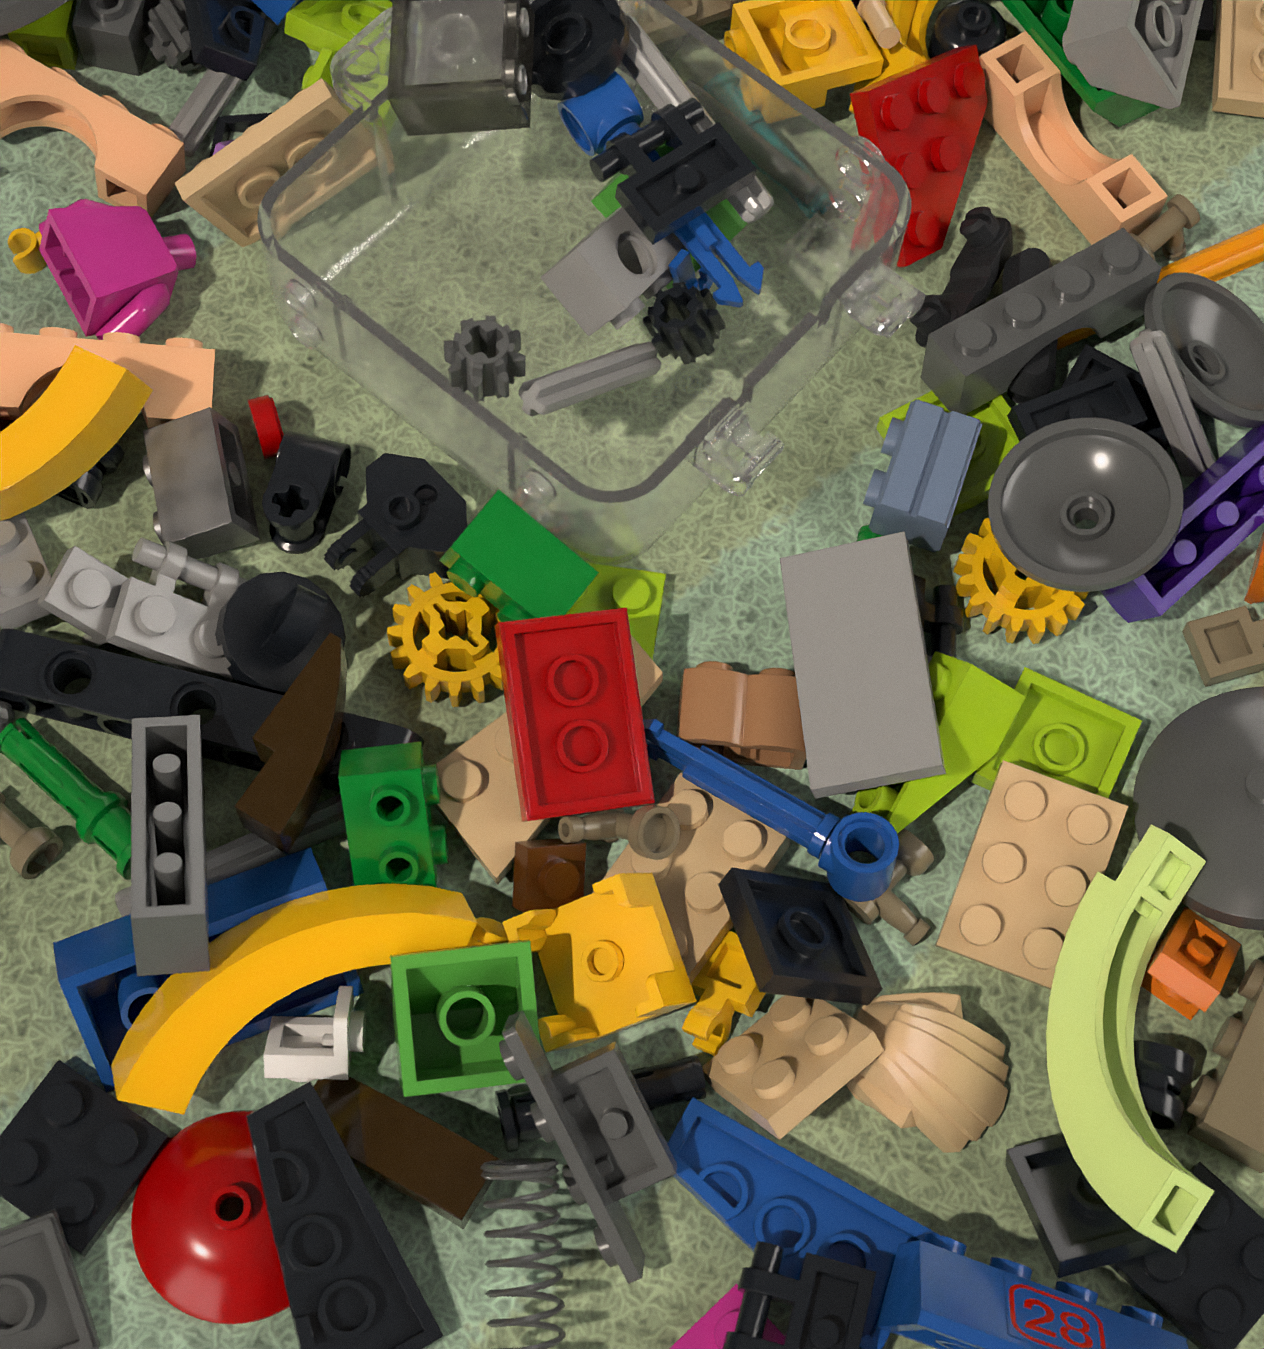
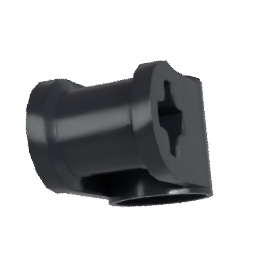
[262,431,351,554]

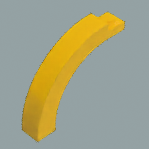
[0,345,153,521]
[111,883,509,1115]

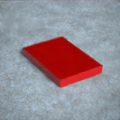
[495,607,655,822]

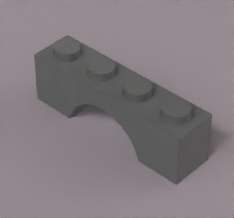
[921,228,1161,415]

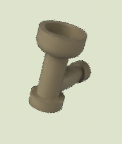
[1129,194,1200,261]
[0,792,63,880]
[558,805,680,860]
[843,829,934,946]

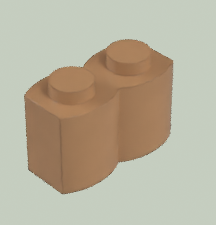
[676,661,806,770]

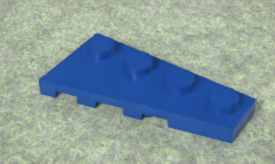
[667,1097,939,1349]

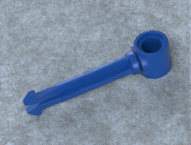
[557,71,764,308]
[643,719,899,902]

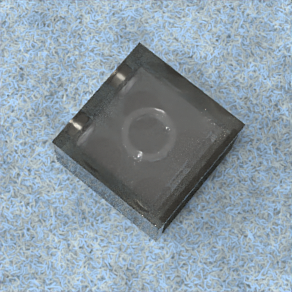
[387,0,534,136]

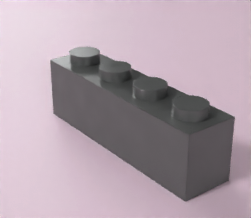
[131,715,210,976]

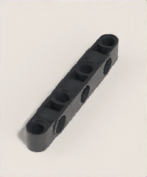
[0,629,425,792]

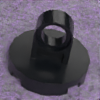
[508,0,630,101]
[215,572,346,695]

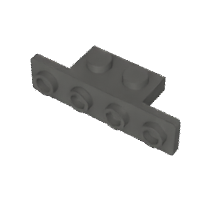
[499,1010,677,1284]

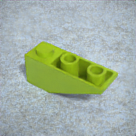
[849,651,1026,834]

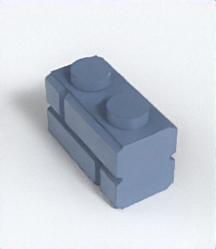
[863,399,982,552]

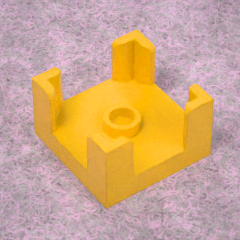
[502,873,697,1053]

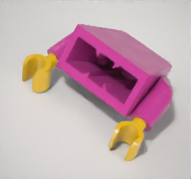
[8,199,196,340]

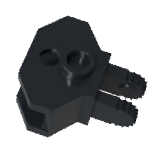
[324,453,468,598]

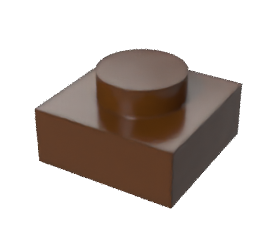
[512,838,586,913]

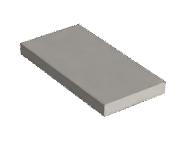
[780,532,946,799]

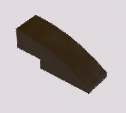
[234,632,347,854]
[313,1076,499,1230]

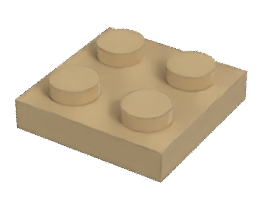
[702,995,884,1140]

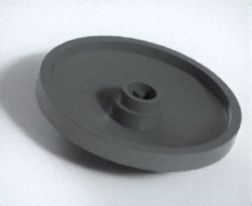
[1133,687,1264,931]

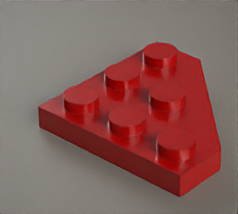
[850,44,988,268]

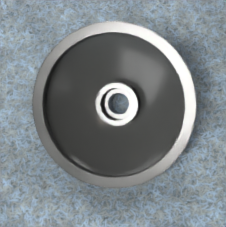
[1144,272,1264,428]
[988,418,1184,592]

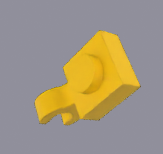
[682,931,766,1056]

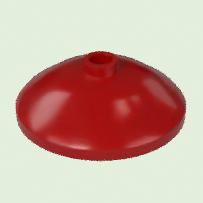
[131,1111,289,1325]

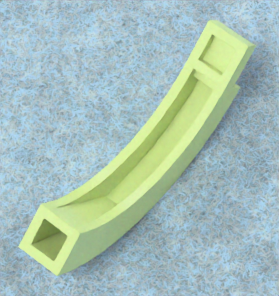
[1046,824,1214,1252]

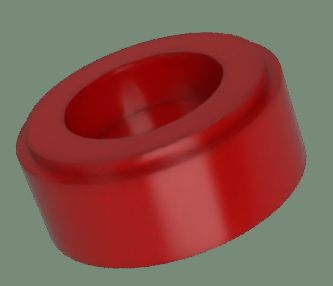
[247,395,284,460]

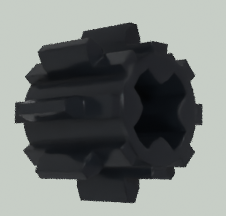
[643,281,726,365]

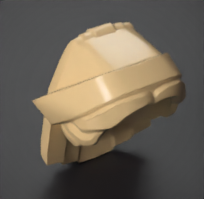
[846,992,1009,1153]

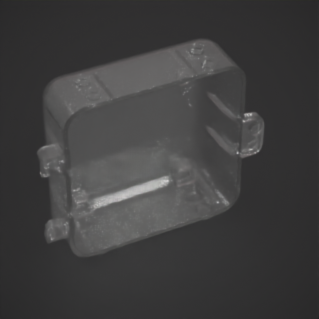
[257,0,926,565]

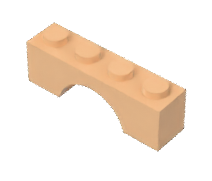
[979,31,1168,245]
[0,39,186,218]
[0,323,215,429]

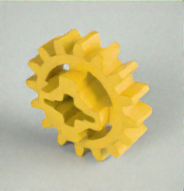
[953,518,1089,644]
[387,572,503,707]

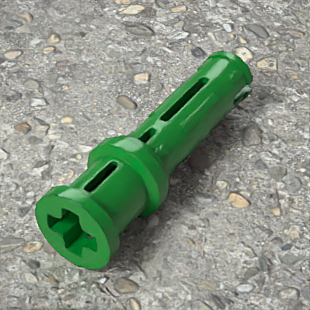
[0,718,131,880]

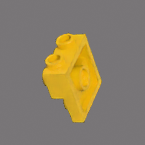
[724,0,884,120]

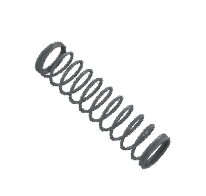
[481,1158,566,1349]

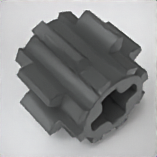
[144,0,203,74]
[443,315,526,402]

